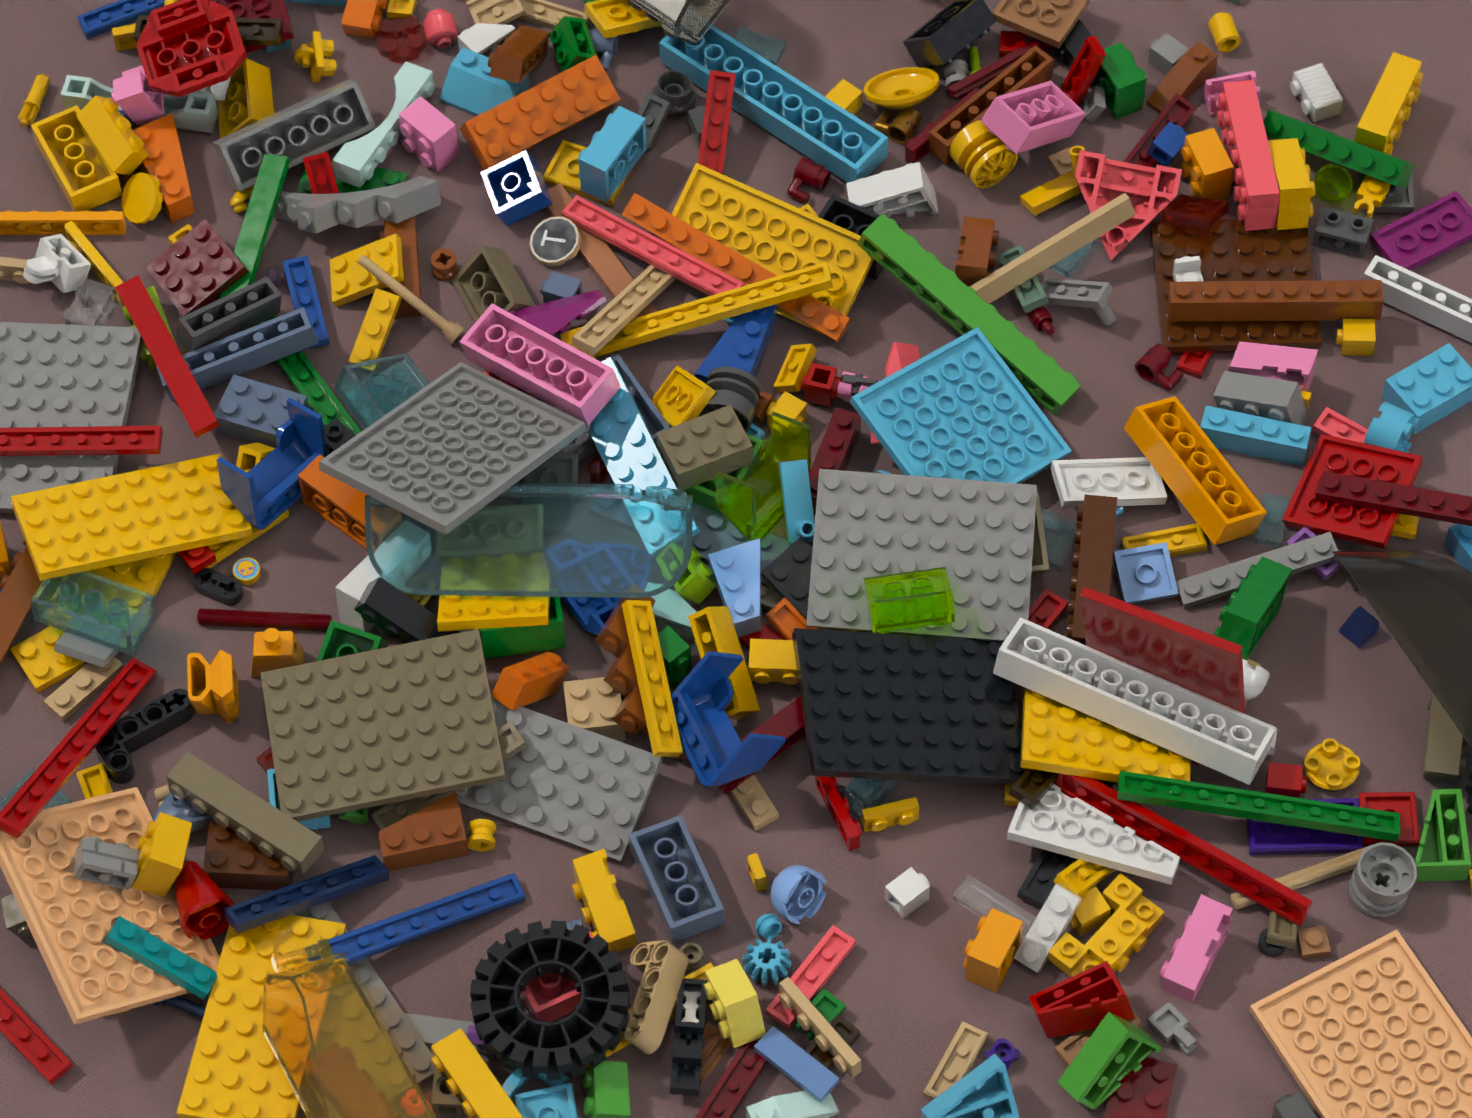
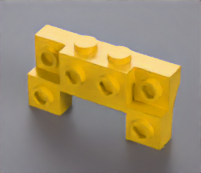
[1047,873,1164,977]

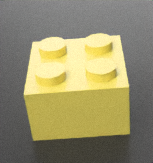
[703,959,766,1048]

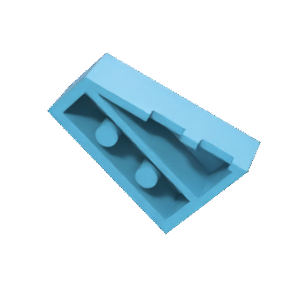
[920,1054,1020,1118]

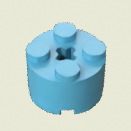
[1364,402,1421,453]

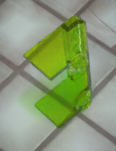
[715,411,811,542]

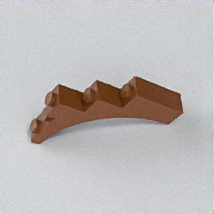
[595,584,687,761]

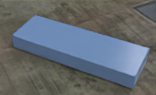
[754,1026,840,1103]

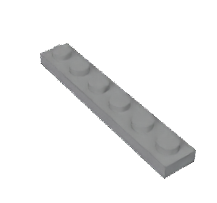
[1176,532,1340,609]

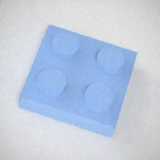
[1113,542,1179,605]

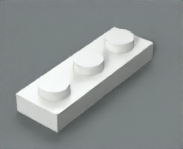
[1014,884,1083,973]

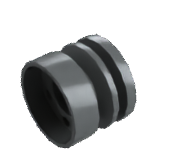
[698,366,761,433]

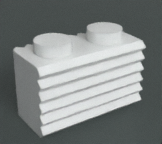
[1290,63,1343,123]

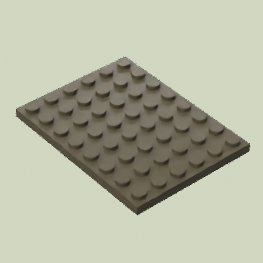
[260,629,506,822]

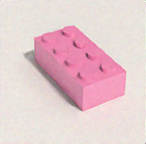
[981,81,1086,154]

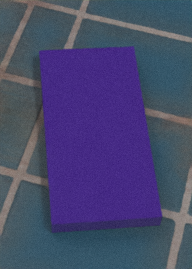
[1246,798,1364,855]

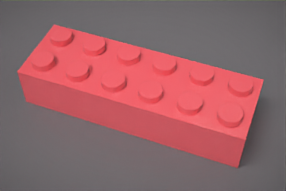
[1216,80,1280,231]

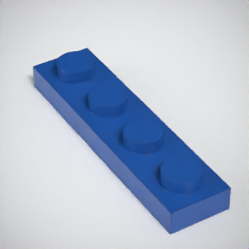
[282,255,330,350]

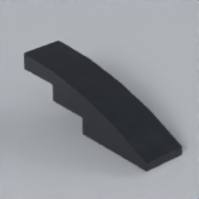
[670,978,707,1096]

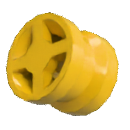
[468,819,496,852]

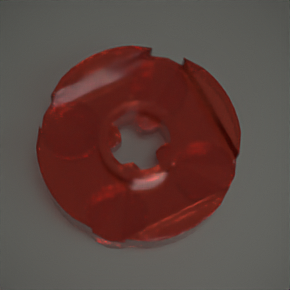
[376,16,427,63]

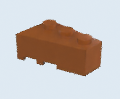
[378,791,469,872]

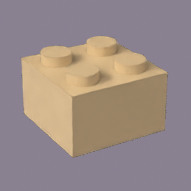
[563,677,626,741]

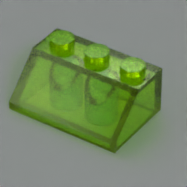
[863,567,955,633]

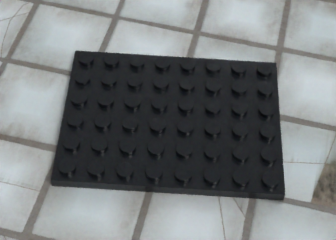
[792,628,1027,785]

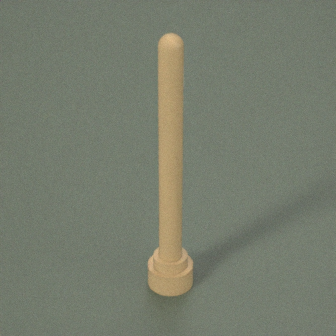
[358,256,465,344]

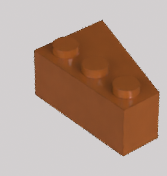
[955,216,999,287]

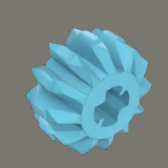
[743,937,792,987]

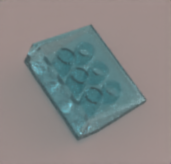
[334,353,430,429]

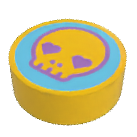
[233,557,261,585]

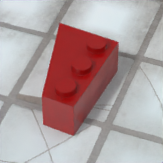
[1028,961,1136,1039]

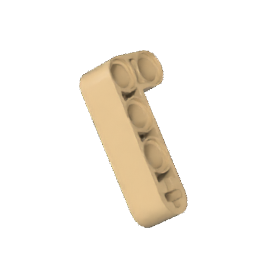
[624,940,688,1054]

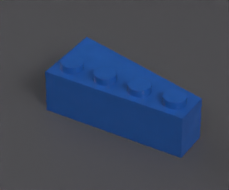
[695,304,777,384]

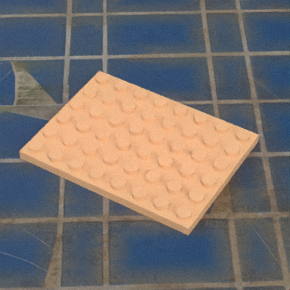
[0,787,220,1025]
[1249,930,1472,1118]

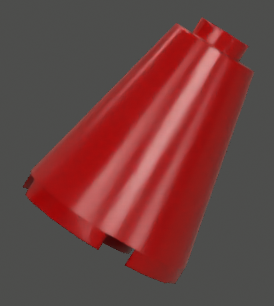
[173,861,234,940]

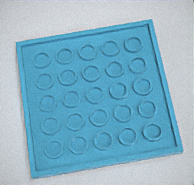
[849,327,1072,484]

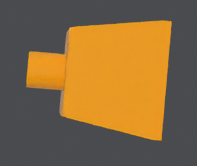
[251,628,305,678]

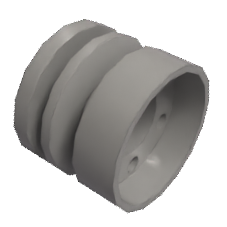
[1348,842,1417,918]

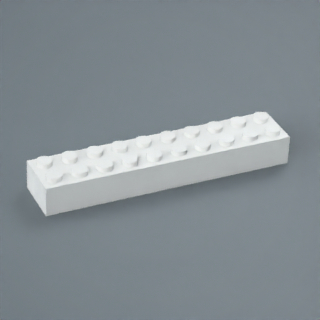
[993,617,1277,785]

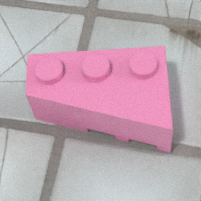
[1229,341,1318,392]
[1159,894,1233,1003]

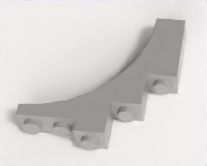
[273,176,441,233]

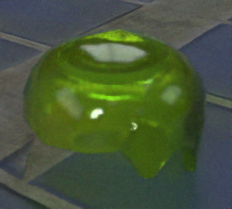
[1314,163,1353,204]

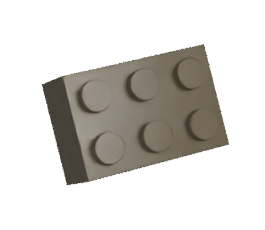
[656,405,753,492]

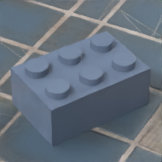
[214,374,309,448]

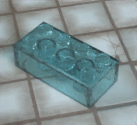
[30,571,157,655]

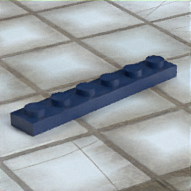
[224,855,389,934]

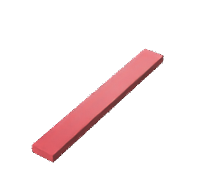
[561,195,745,296]

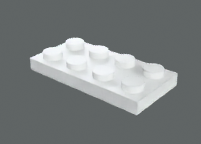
[1050,457,1168,508]

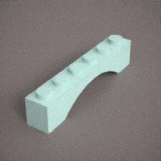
[332,61,435,188]
[61,75,218,133]

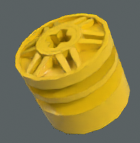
[949,120,1018,189]

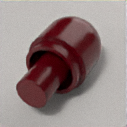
[1027,306,1055,336]

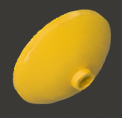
[863,67,940,110]

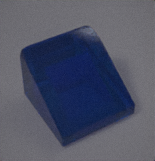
[1339,606,1379,649]

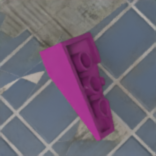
[509,290,606,335]

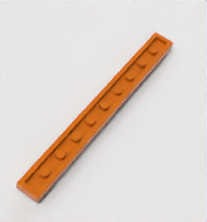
[621,193,852,343]

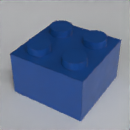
[481,150,553,226]

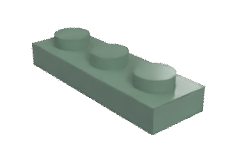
[997,244,1049,314]

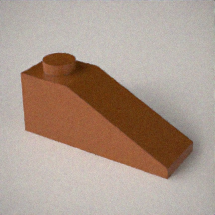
[1146,42,1218,114]

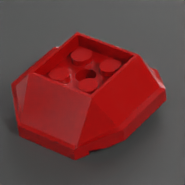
[136,0,247,97]

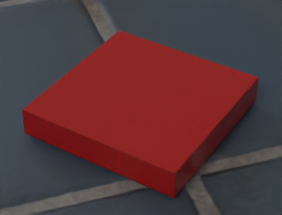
[1358,792,1420,847]

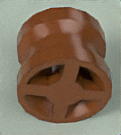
[431,248,458,281]

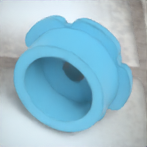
[755,913,782,940]

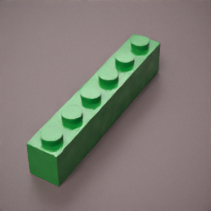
[1263,109,1416,188]

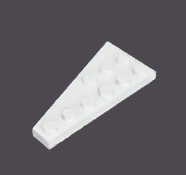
[1007,784,1180,885]

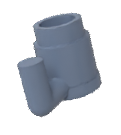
[588,28,620,71]

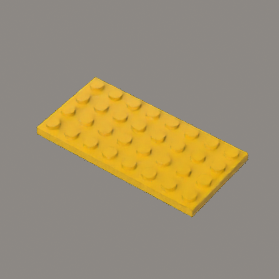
[660,163,874,338]
[11,454,252,581]
[176,915,347,1118]

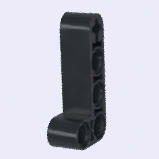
[95,689,194,784]

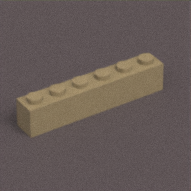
[166,751,324,875]

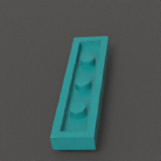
[104,916,217,1000]

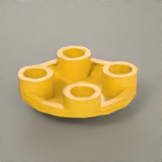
[1304,738,1360,790]

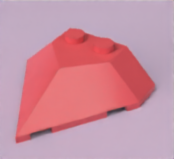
[1075,150,1182,261]

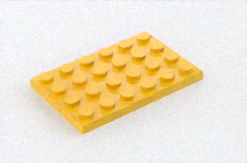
[1021,687,1190,782]

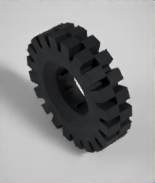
[470,920,630,1081]

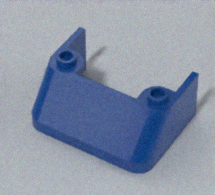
[217,398,328,530]
[671,651,786,787]

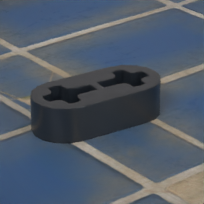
[194,568,243,606]

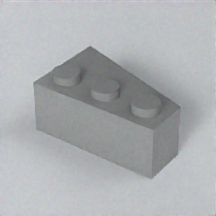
[1213,371,1309,426]

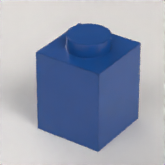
[1147,122,1188,167]

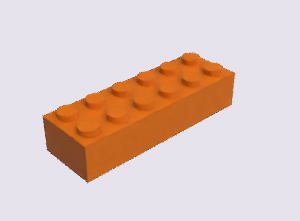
[460,55,621,171]

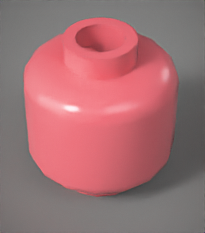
[423,9,458,48]

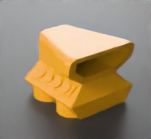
[187,650,240,724]

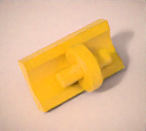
[294,31,337,83]

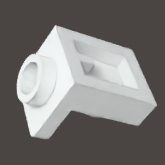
[1173,256,1204,282]

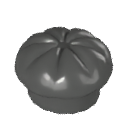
[651,71,697,115]

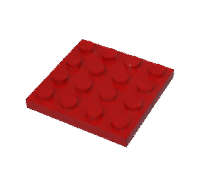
[1282,434,1423,549]

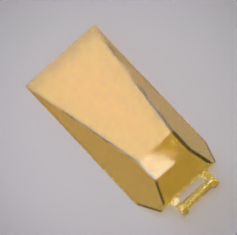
[262,939,438,1118]

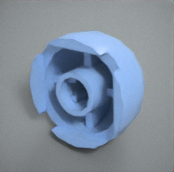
[770,865,826,924]

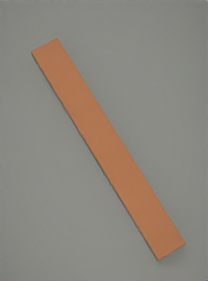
[545,184,657,318]

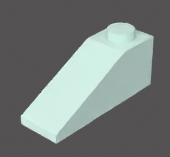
[645,582,696,642]
[746,1091,839,1118]

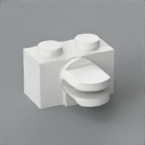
[23,234,91,293]

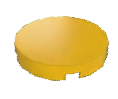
[122,172,163,225]

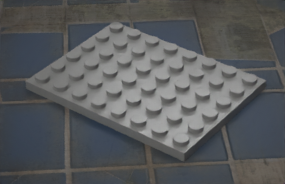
[0,322,143,514]
[319,362,586,535]
[806,469,1037,643]

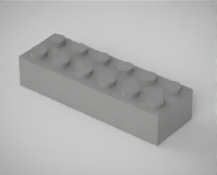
[212,79,376,191]

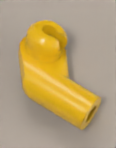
[230,185,254,213]

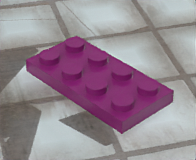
[1370,191,1472,271]

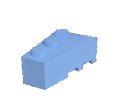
[708,538,762,637]

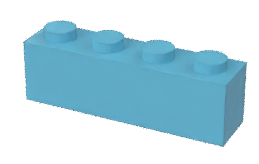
[1200,405,1311,466]

